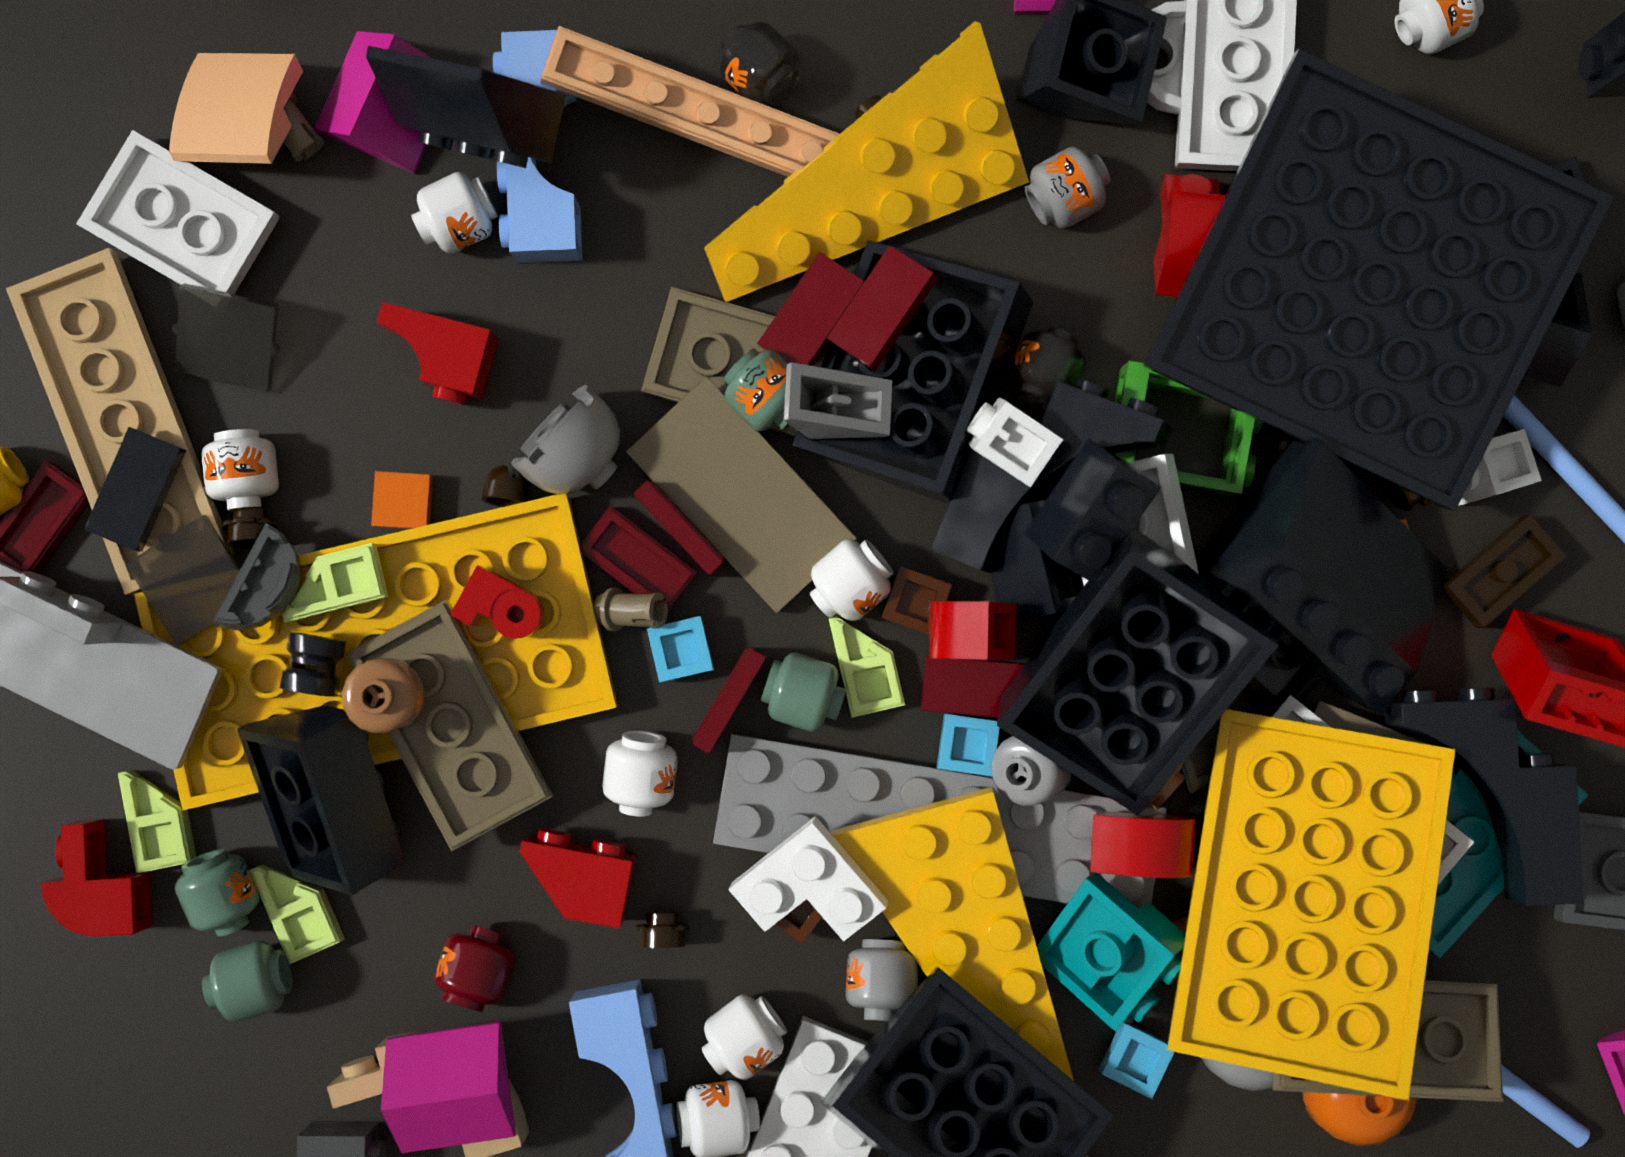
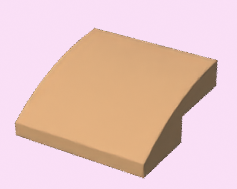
[169,53,303,164]

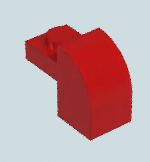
[1153,174,1225,297]
[929,601,1016,660]
[1090,811,1196,878]
[40,819,153,937]

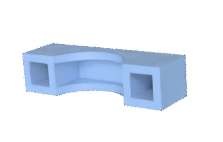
[493,30,583,263]
[569,979,678,1157]

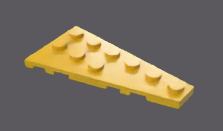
[704,21,1029,302]
[830,787,1074,1081]

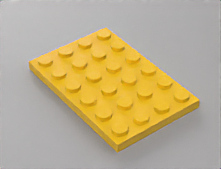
[1167,709,1455,1101]

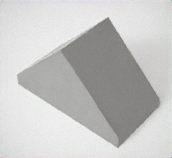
[784,362,892,439]

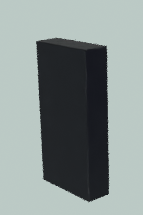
[84,427,186,552]

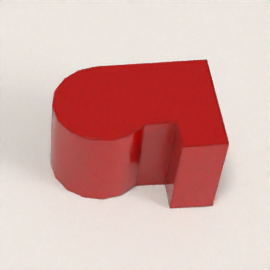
[450,565,545,639]

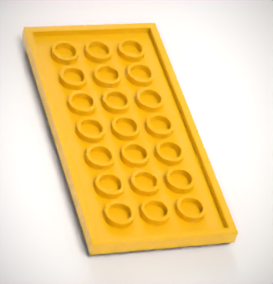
[134,494,618,811]

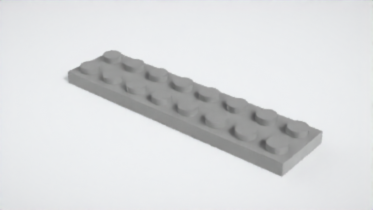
[713,733,1167,909]

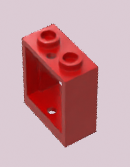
[1491,609,1625,748]

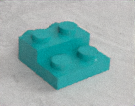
[1036,872,1185,1032]

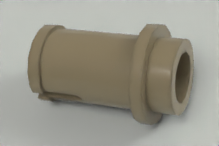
[283,93,325,162]
[593,587,668,631]

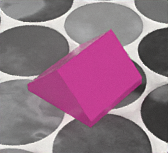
[314,31,433,175]
[381,1021,516,1153]

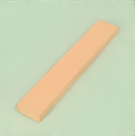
[540,26,839,177]

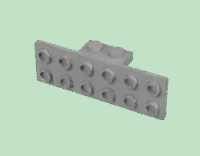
[0,561,222,769]

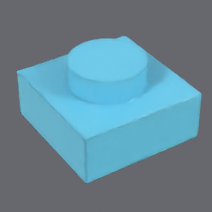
[647,616,714,683]
[936,713,1000,777]
[1098,1022,1174,1099]

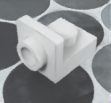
[967,397,1063,487]
[1458,429,1542,506]

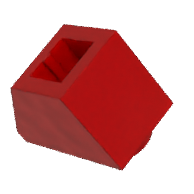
[519,829,637,929]

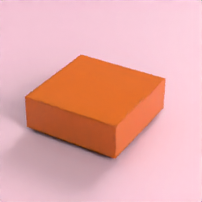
[371,471,434,529]

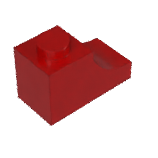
[377,302,499,406]

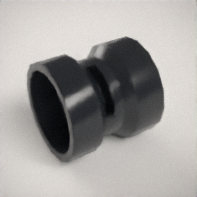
[279,632,347,697]

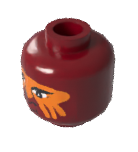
[433,925,515,1013]

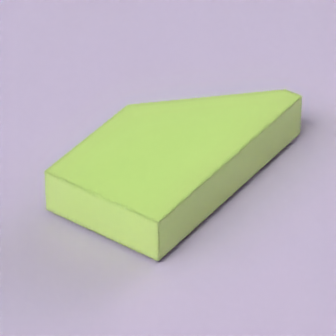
[282,543,389,623]
[829,617,905,718]
[118,770,197,874]
[249,865,345,964]

